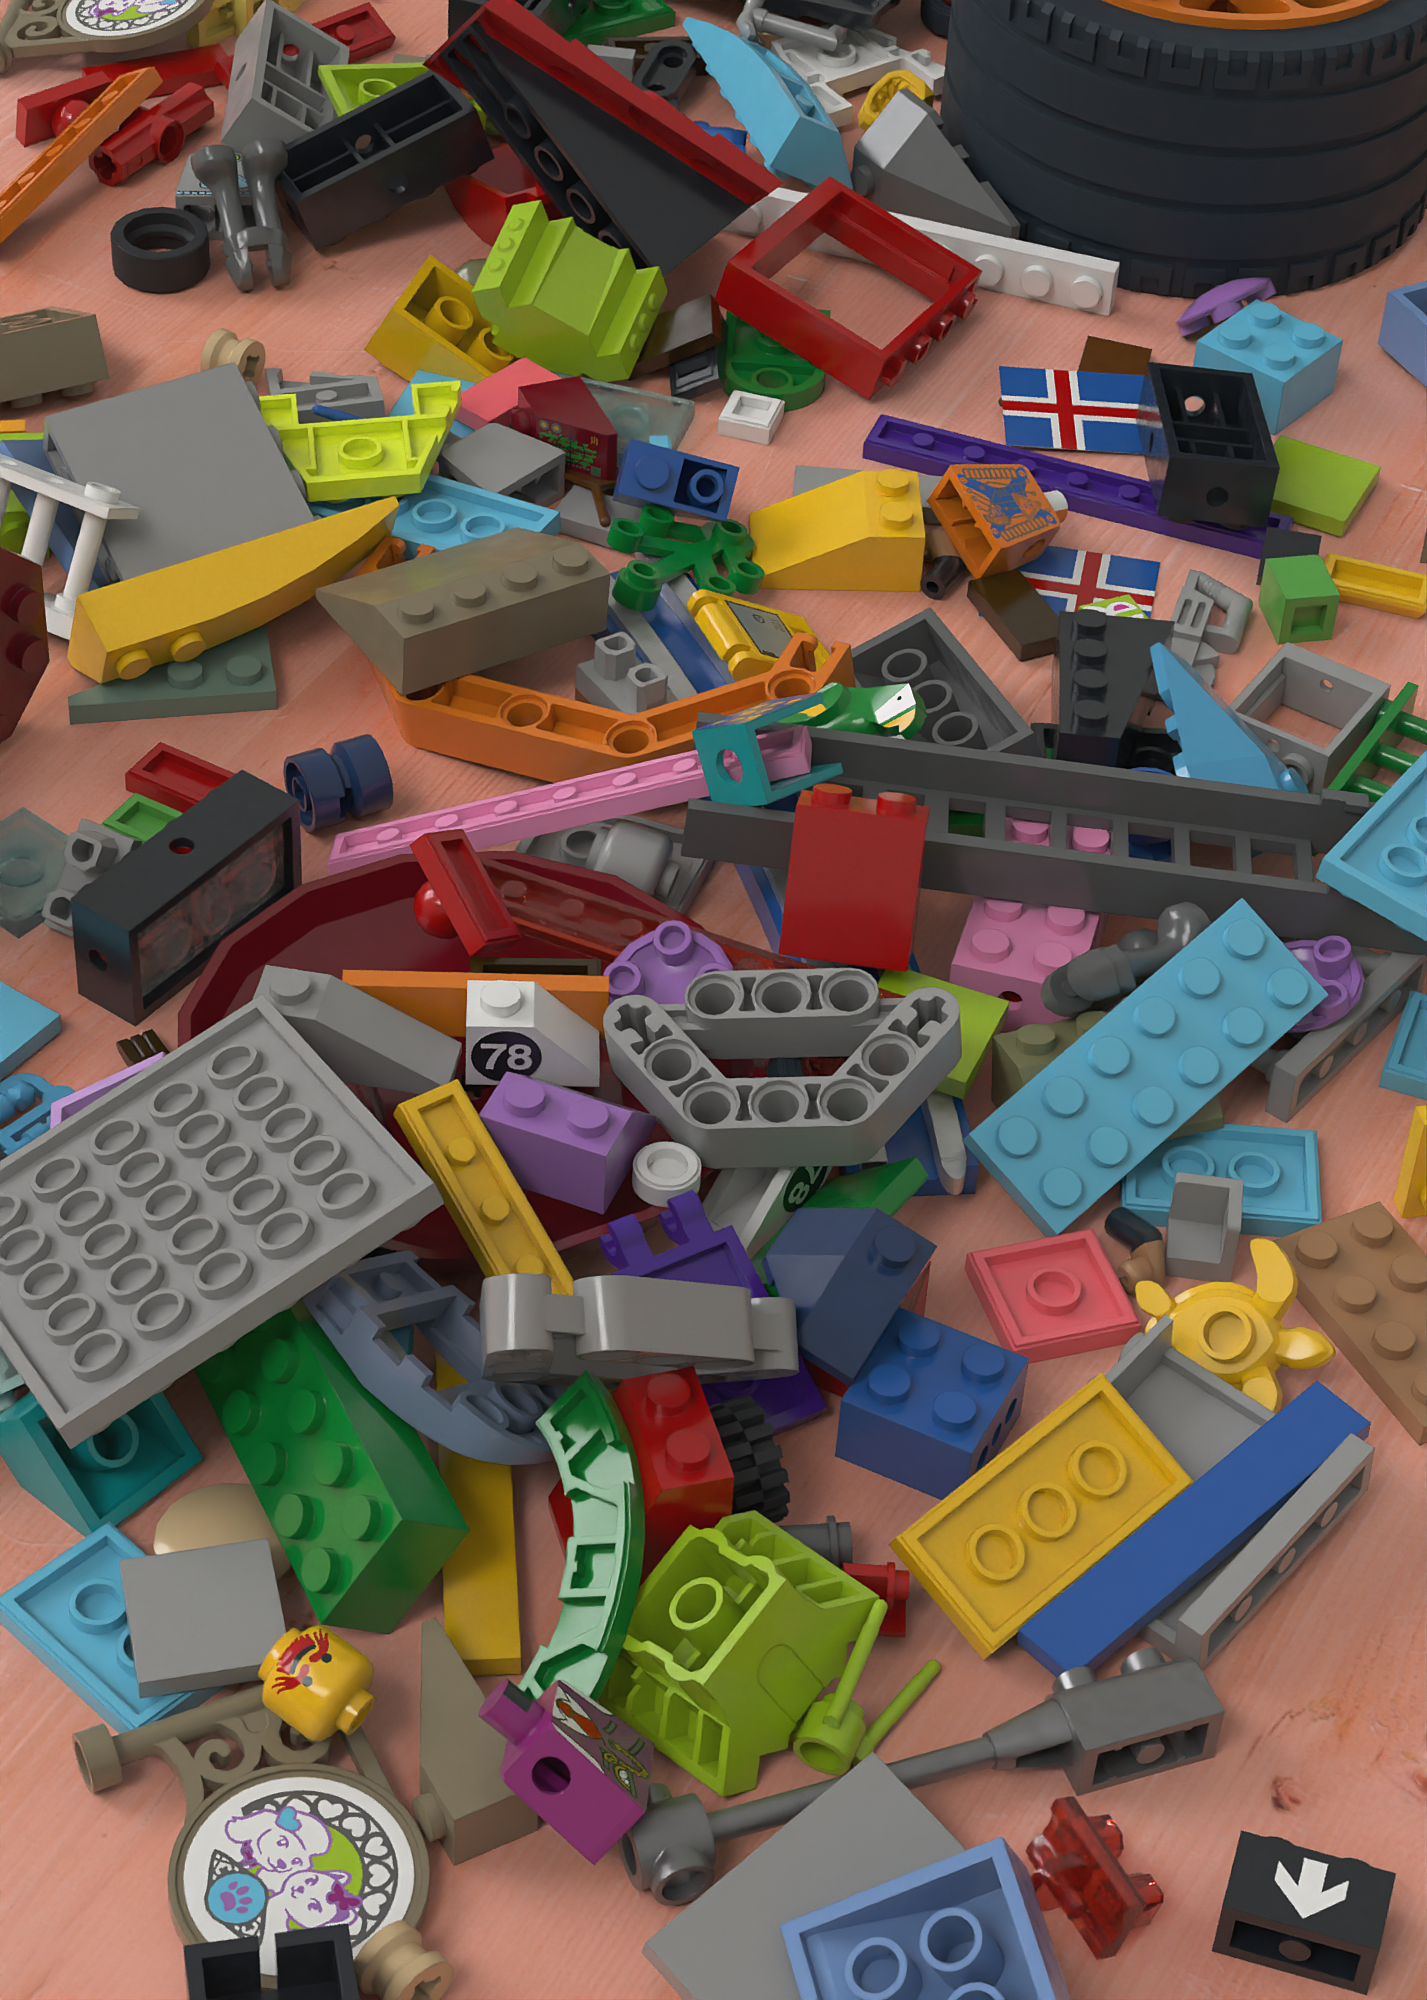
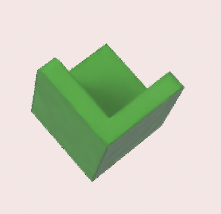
[1258,555,1340,644]

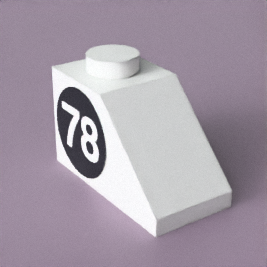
[466,980,600,1087]
[702,1122,833,1258]

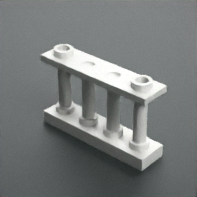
[0,453,140,640]

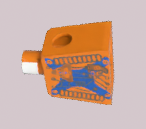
[927,464,1068,579]

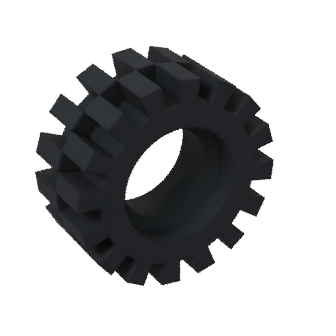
[709,1395,790,1523]

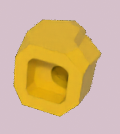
[858,70,934,131]

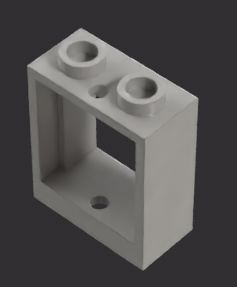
[1229,642,1391,794]

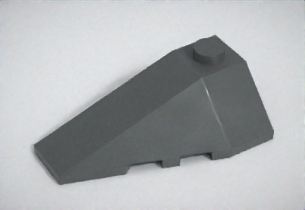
[850,88,1020,240]

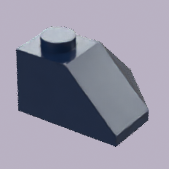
[762,1208,937,1386]

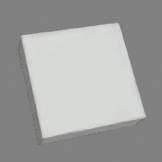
[717,390,785,445]

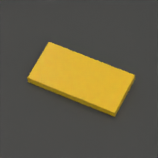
[889,1372,1194,1660]

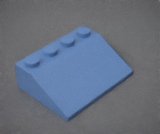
[780,1836,1071,2000]

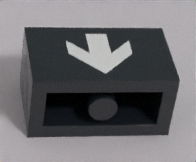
[1212,1830,1396,1995]

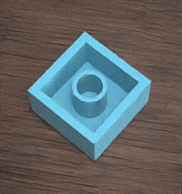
[1193,299,1343,435]

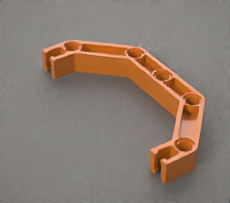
[354,536,856,783]

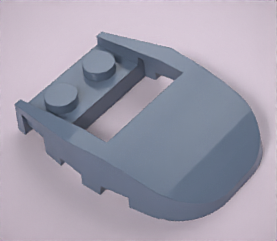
[303,1250,567,1465]

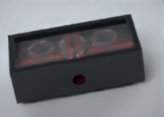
[70,770,302,1027]

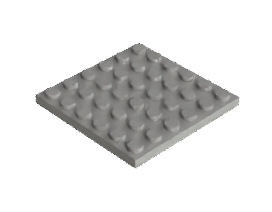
[0,994,445,1449]

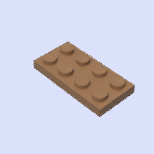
[1272,1201,1427,1446]

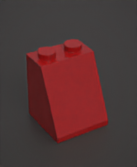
[778,784,930,972]
[548,1366,734,1587]

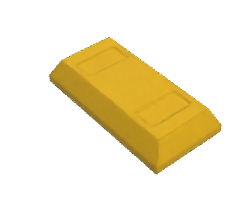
[1324,553,1427,619]

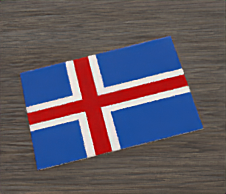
[999,366,1144,454]
[978,545,1160,619]

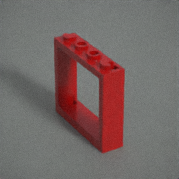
[715,176,982,400]

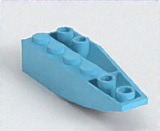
[682,17,854,191]

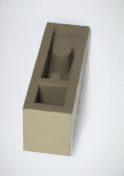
[412,1617,538,1866]

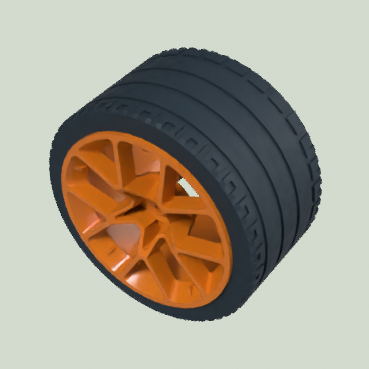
[940,0,1427,299]

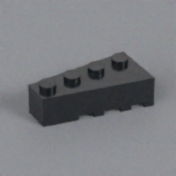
[1051,609,1175,769]

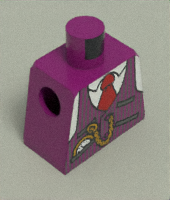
[478,1679,655,1865]

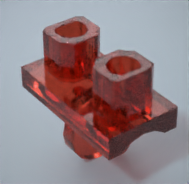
[1025,1796,1164,1960]

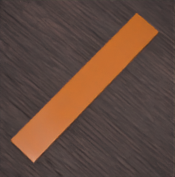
[0,67,163,244]

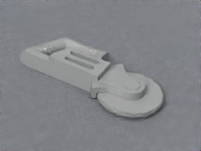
[1156,570,1253,703]

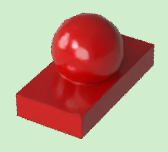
[15,71,112,148]
[409,829,522,956]

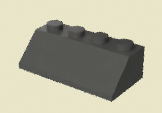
[851,607,1042,758]

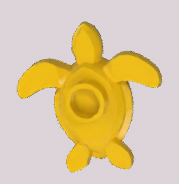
[1135,1238,1336,1414]

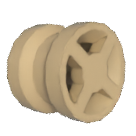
[200,328,266,386]
[354,1920,453,2000]

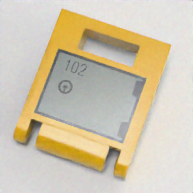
[686,589,830,681]

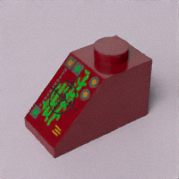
[511,376,618,480]

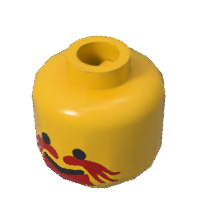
[258,1625,376,1742]

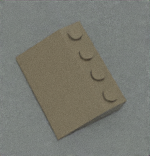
[0,306,109,408]
[316,527,610,696]

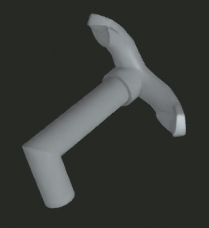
[736,0,848,51]

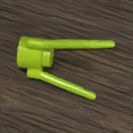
[789,1599,940,1775]

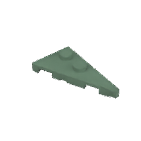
[68,623,277,725]

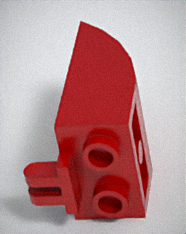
[444,143,564,247]

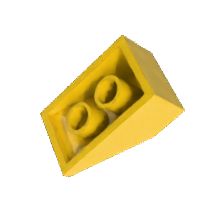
[363,255,520,383]
[748,468,926,592]

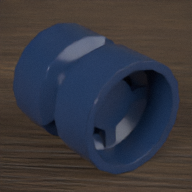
[283,734,394,832]

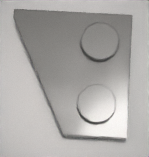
[265,368,385,424]

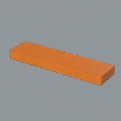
[342,970,609,1040]

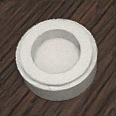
[632,1141,701,1207]

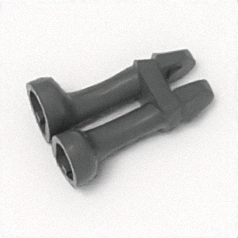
[190,138,292,290]
[1041,901,1212,1018]

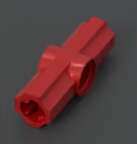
[88,82,214,187]

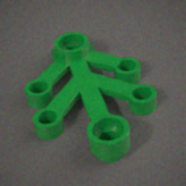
[606,504,765,611]

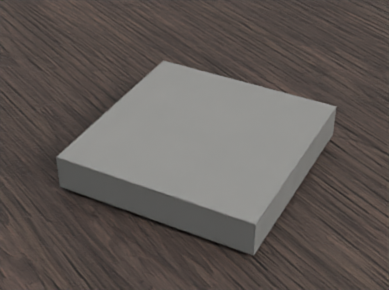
[119,1538,286,1698]

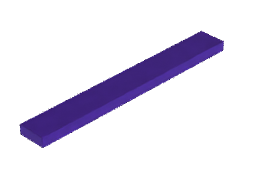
[862,414,1294,560]

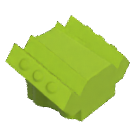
[471,200,668,383]
[599,1510,879,1798]

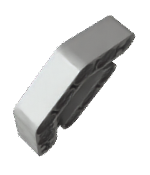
[603,968,962,1169]
[479,1273,799,1390]

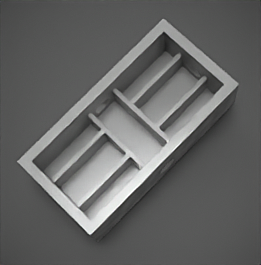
[220,0,350,153]

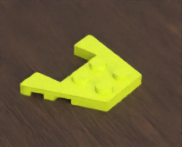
[259,380,462,503]

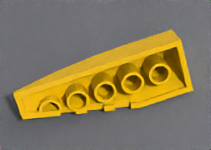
[67,496,400,684]

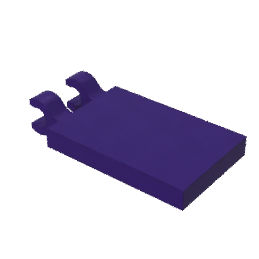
[598,1190,827,1436]

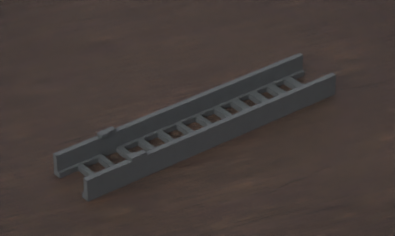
[681,712,1427,956]

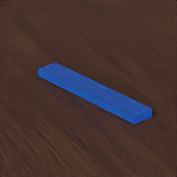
[1017,1381,1371,1678]

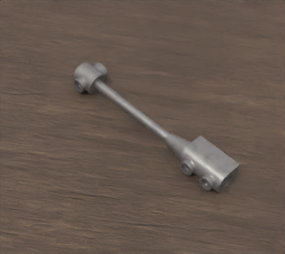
[618,1648,1225,1906]

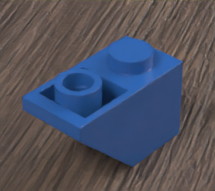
[612,439,740,523]

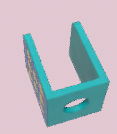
[692,692,844,806]

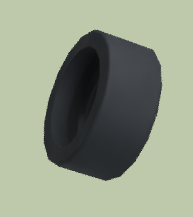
[110,207,210,293]

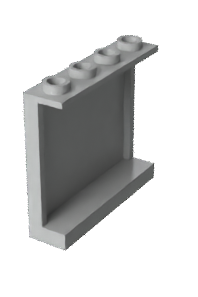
[43,362,322,585]
[1086,1315,1375,1671]

